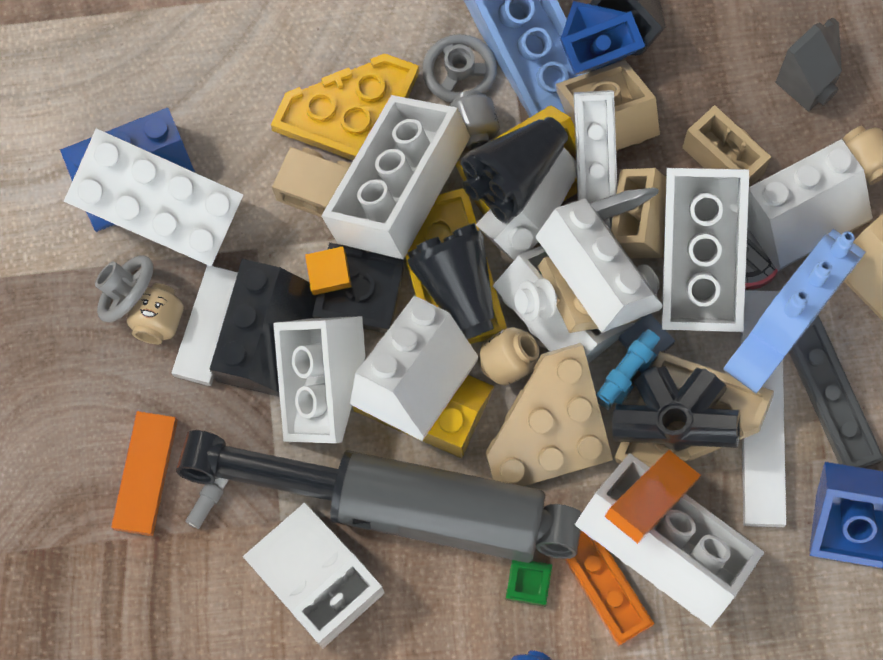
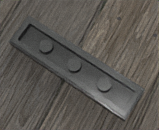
[789,315,883,468]

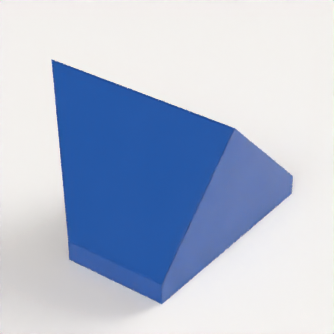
[560,1,645,75]

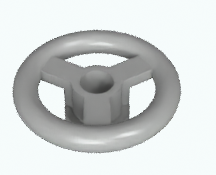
[422,34,497,103]
[95,255,153,322]

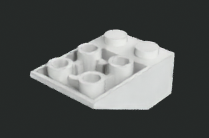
[243,502,385,648]

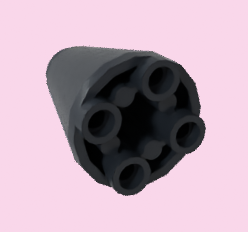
[460,117,568,223]
[407,223,495,340]

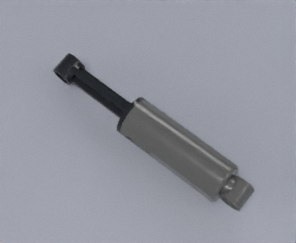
[176,430,582,563]

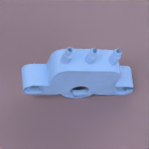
[723,229,866,394]

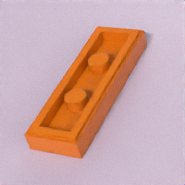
[111,411,178,536]
[604,450,701,544]
[564,530,654,647]

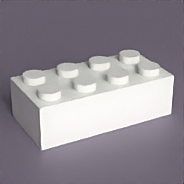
[322,95,470,259]
[64,128,243,266]
[662,168,749,332]
[574,453,764,627]

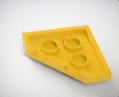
[271,53,420,160]

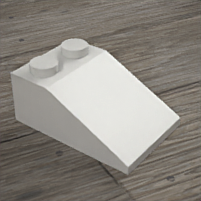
[273,316,365,443]

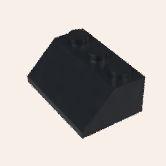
[209,259,317,397]

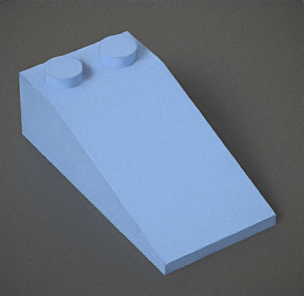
[464,0,589,117]

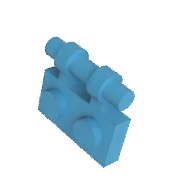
[596,329,660,411]

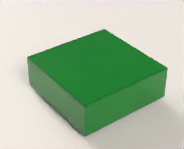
[505,560,552,607]

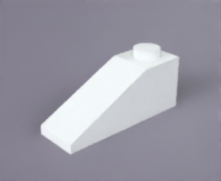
[476,148,577,261]

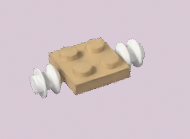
[514,257,659,333]

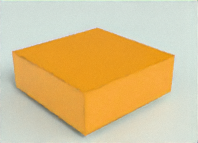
[305,246,352,295]

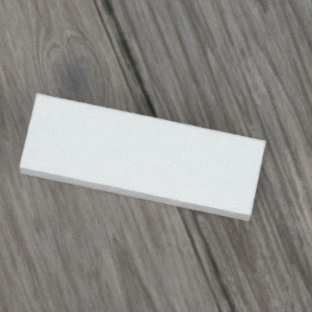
[172,265,238,386]

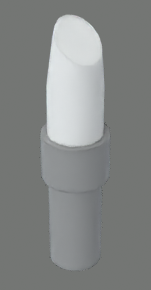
[185,478,228,529]

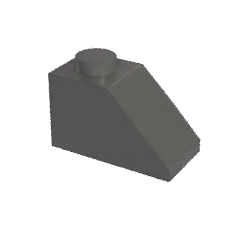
[775,18,842,112]

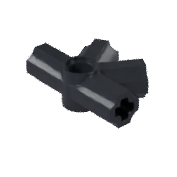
[612,366,740,451]

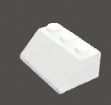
[747,139,873,271]
[536,199,663,333]
[493,246,635,364]
[350,296,478,441]

